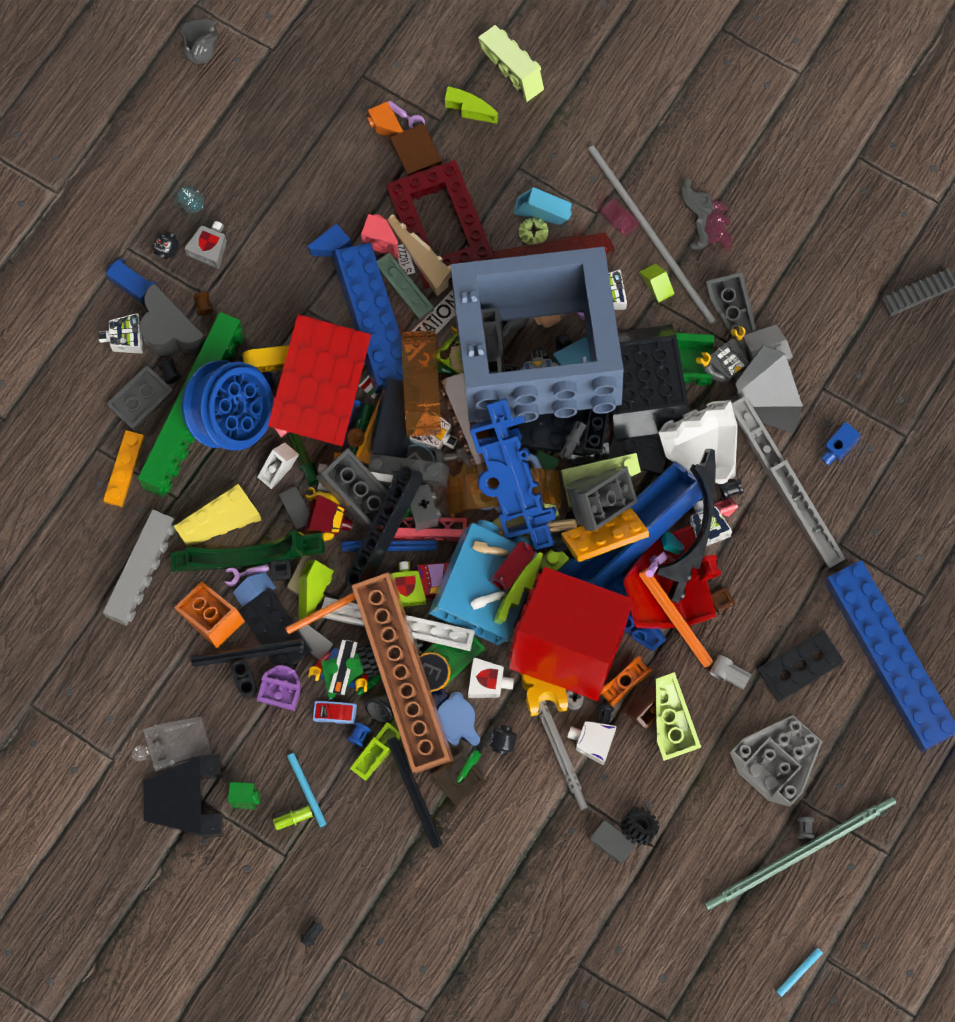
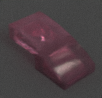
[599,198,640,236]

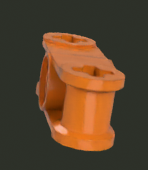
[601,656,653,707]

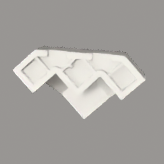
[659,400,738,484]

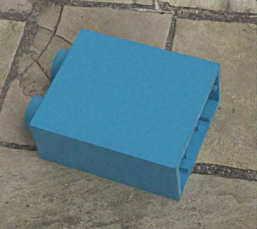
[428,520,538,645]

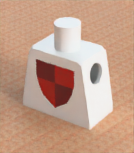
[468,658,514,698]

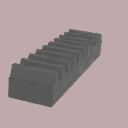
[881,268,955,317]

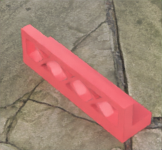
[393,517,467,542]

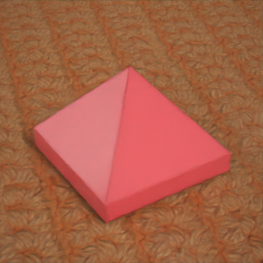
[714,498,738,517]

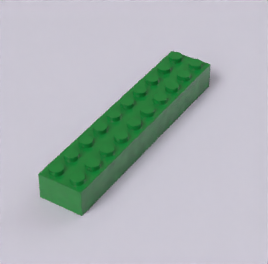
[138,312,245,498]

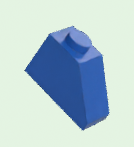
[308,224,352,257]

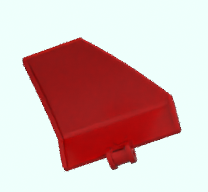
[623,526,722,629]

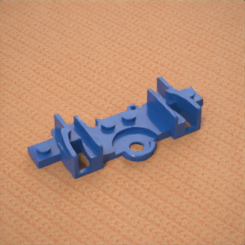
[470,398,556,550]

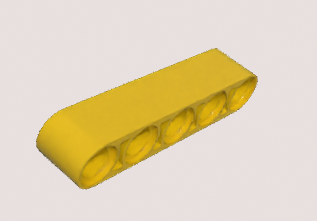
[242,345,289,373]

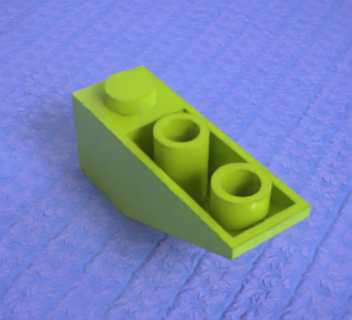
[299,560,334,620]

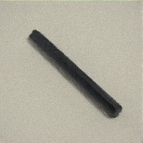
[191,639,304,667]
[387,737,442,849]

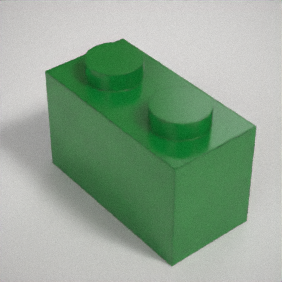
[228,782,261,810]

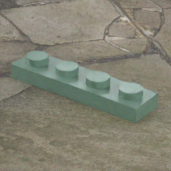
[377,252,434,321]

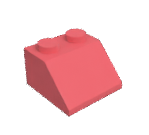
[361,214,399,259]

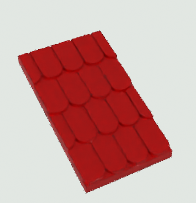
[268,314,371,446]

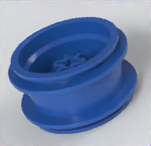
[181,360,274,451]

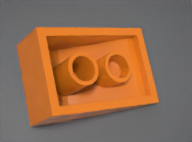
[174,581,245,648]

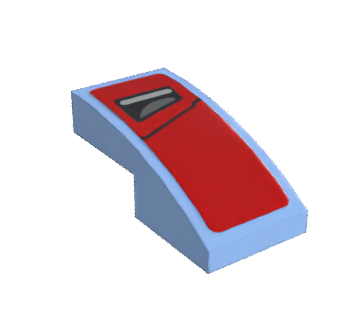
[313,701,357,724]

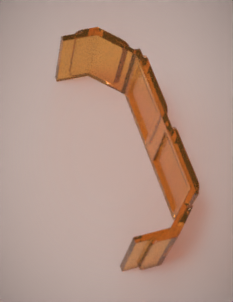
[401,330,442,437]
[447,468,562,518]

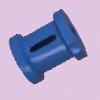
[347,722,371,748]

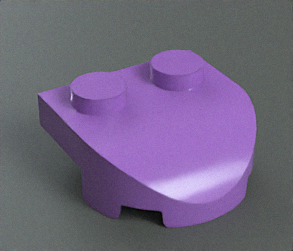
[257,665,301,711]

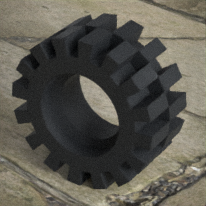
[357,641,381,679]
[620,807,660,846]

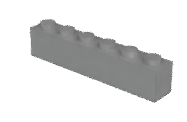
[103,510,176,626]

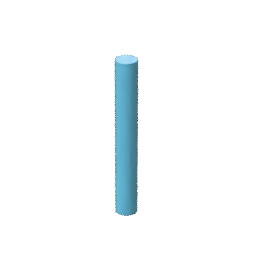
[776,948,823,997]

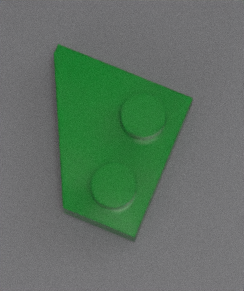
[321,653,364,699]

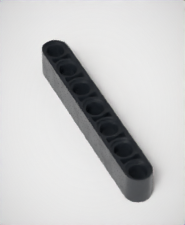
[346,466,423,587]

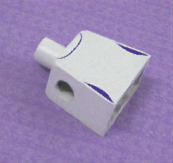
[567,721,616,765]

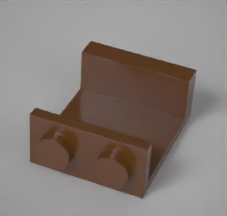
[390,123,442,176]

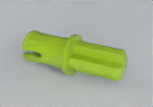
[273,805,313,830]

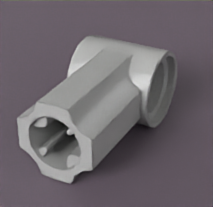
[709,655,752,690]

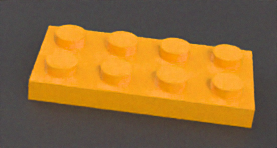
[561,508,649,562]

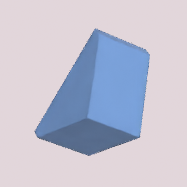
[233,572,276,607]

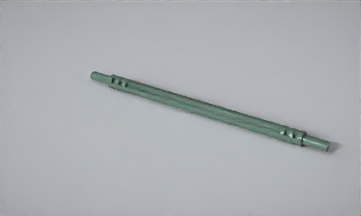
[704,797,896,910]

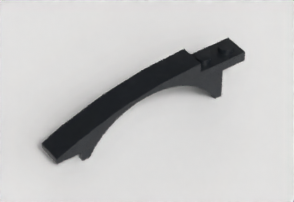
[654,449,716,603]

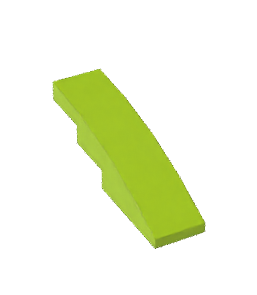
[493,552,543,624]
[350,717,401,781]

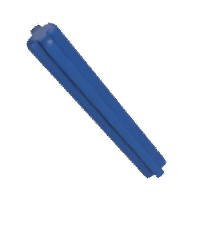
[341,539,437,552]

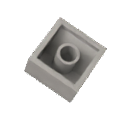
[743,324,793,362]

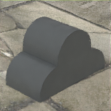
[140,284,206,357]
[566,466,637,531]

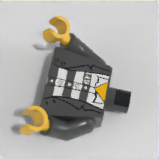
[696,326,749,384]

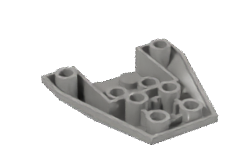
[730,715,823,807]

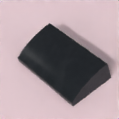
[368,378,421,458]

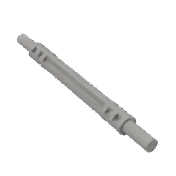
[538,700,588,811]

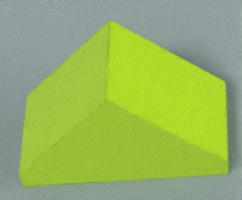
[639,263,675,303]

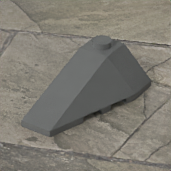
[705,272,756,339]

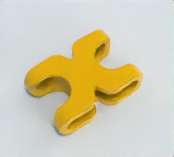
[521,673,568,716]

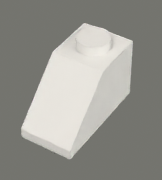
[257,443,299,489]

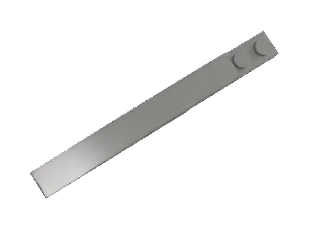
[732,396,845,569]

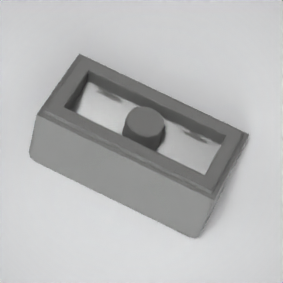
[299,625,334,660]

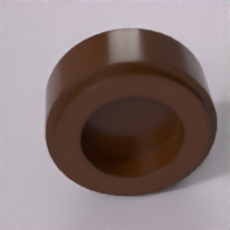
[345,428,364,447]

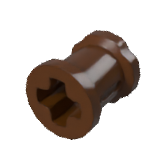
[193,292,213,316]

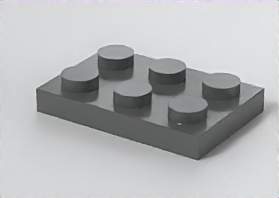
[106,366,174,431]

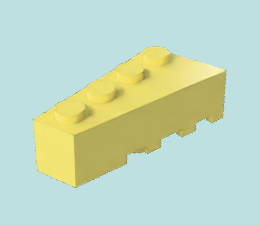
[174,484,261,547]

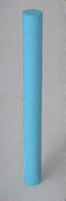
[287,753,327,827]

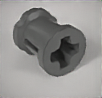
[796,817,814,839]

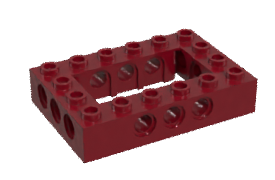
[386,160,494,289]

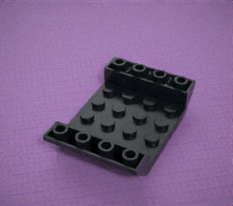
[612,324,689,440]
[488,364,609,456]

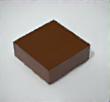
[711,587,735,613]

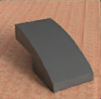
[278,486,309,530]

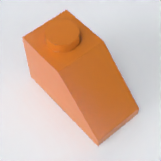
[367,101,403,137]

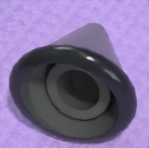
[365,693,394,724]

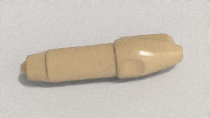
[472,541,509,556]

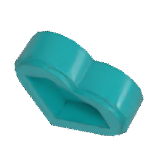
[661,532,684,555]

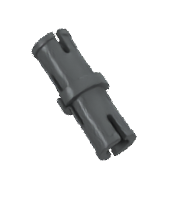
[558,421,587,460]

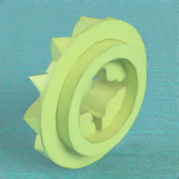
[519,216,548,246]

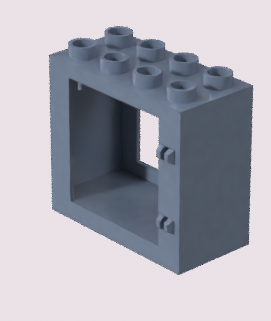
[451,247,624,423]

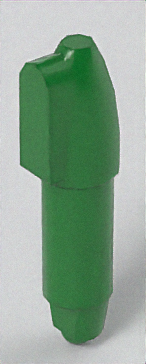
[356,675,382,696]
[456,750,482,783]

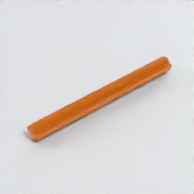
[639,568,713,667]

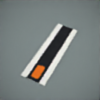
[329,640,357,695]

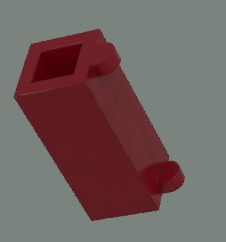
[488,541,536,592]

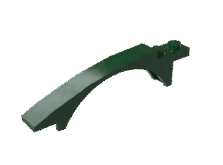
[170,530,325,572]

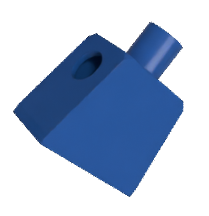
[820,422,861,466]

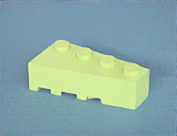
[478,25,544,102]
[560,453,641,508]

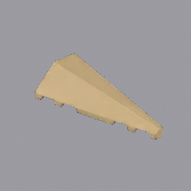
[387,214,452,296]

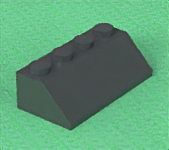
[316,448,388,532]

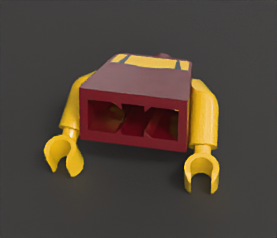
[298,487,353,542]

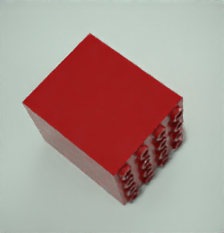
[508,567,634,701]

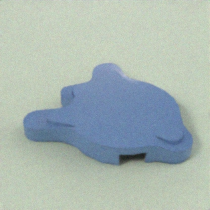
[438,692,480,746]

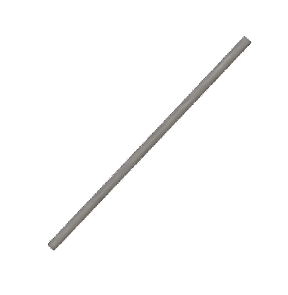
[588,145,716,324]

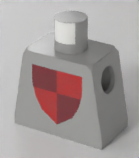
[185,221,227,269]

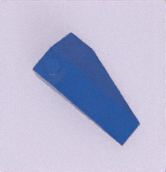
[606,574,667,651]

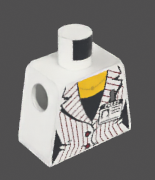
[410,407,458,451]

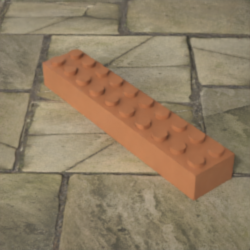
[352,573,454,773]

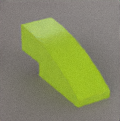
[445,86,498,124]

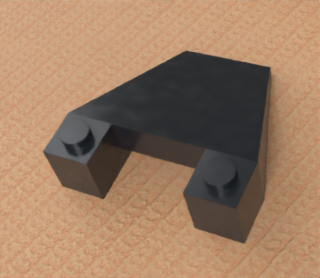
[143,754,224,838]

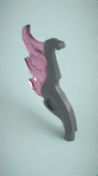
[681,179,732,251]

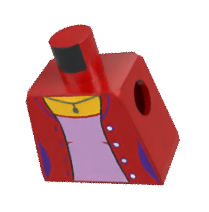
[417,562,450,601]

